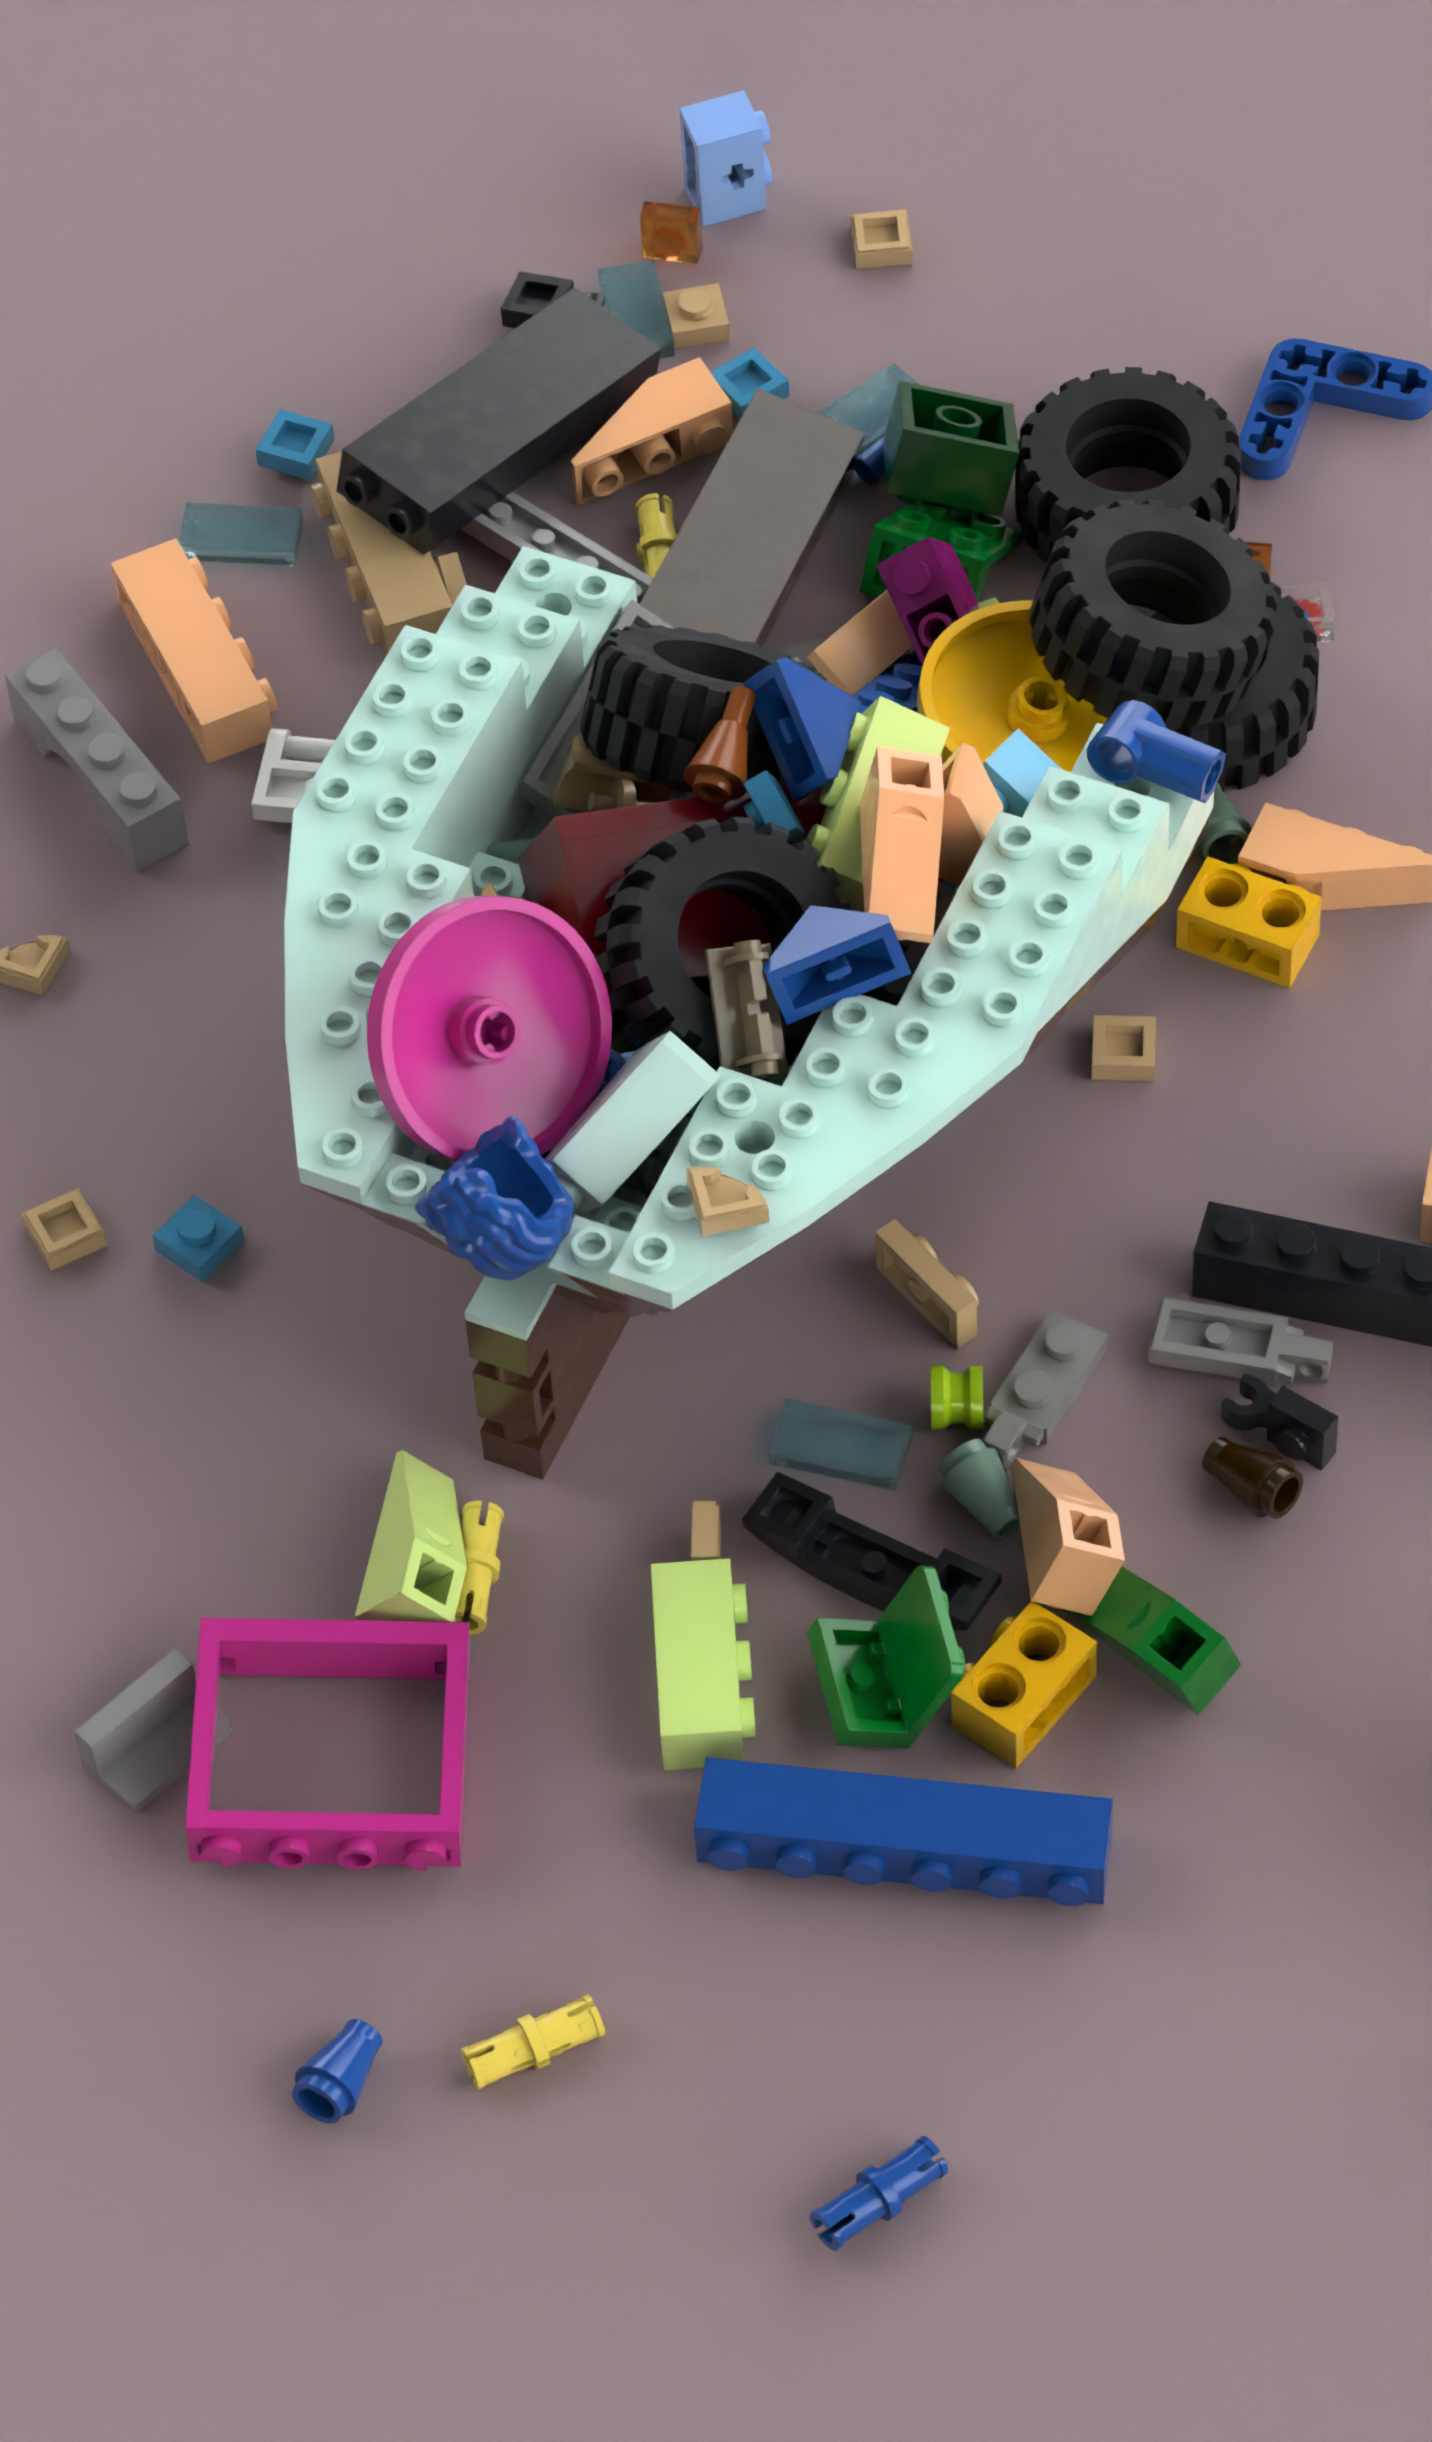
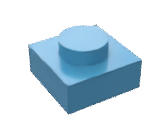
[711,347,789,420]
[256,409,335,480]
[743,770,807,845]
[152,1195,244,1282]

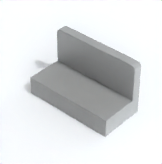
[74,1648,233,1812]

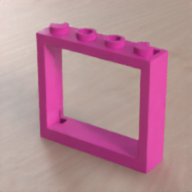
[185,1617,470,1871]

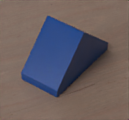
[743,657,861,802]
[763,905,911,1025]

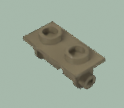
[705,940,788,1079]

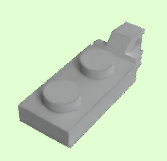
[1147,1297,1333,1384]
[983,1309,1109,1472]

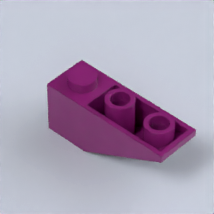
[876,537,980,666]

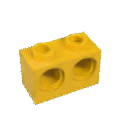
[1176,856,1322,988]
[949,1601,1097,1769]

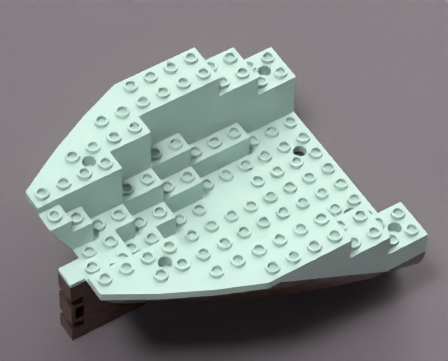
[284,546,1214,1480]

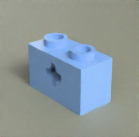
[679,90,773,227]

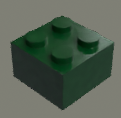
[883,380,1019,517]

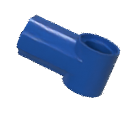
[1087,700,1226,803]

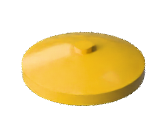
[917,600,1111,772]

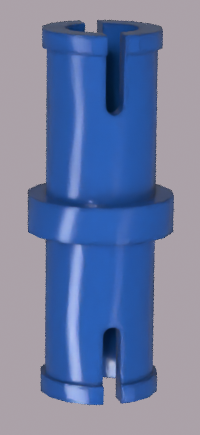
[809,2136,948,2251]

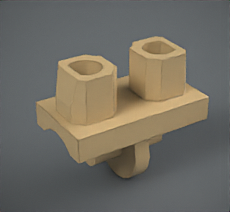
[552,735,674,812]

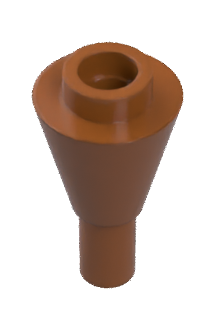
[683,686,757,804]

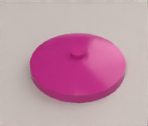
[367,896,612,1162]

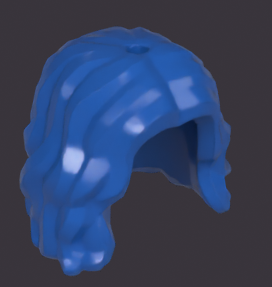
[415,1115,574,1280]

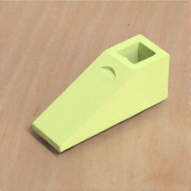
[354,1450,467,1622]

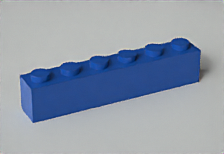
[694,1757,1113,1906]

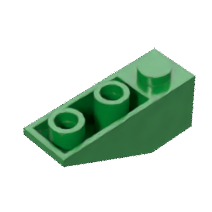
[1062,1566,1241,1715]

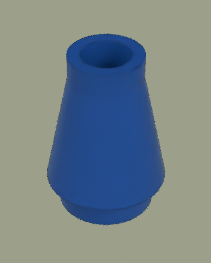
[292,2019,383,2123]

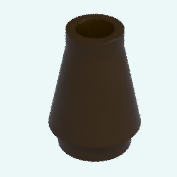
[1202,1437,1303,1519]

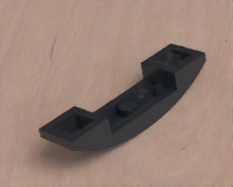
[742,1471,1002,1630]

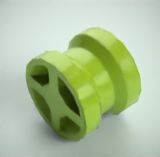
[930,1365,984,1431]

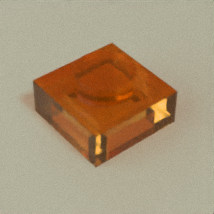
[640,201,703,264]

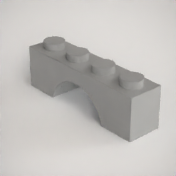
[5,648,189,872]

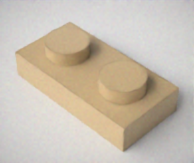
[875,1218,979,1350]

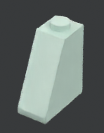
[545,1031,721,1212]

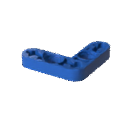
[1239,338,1432,480]

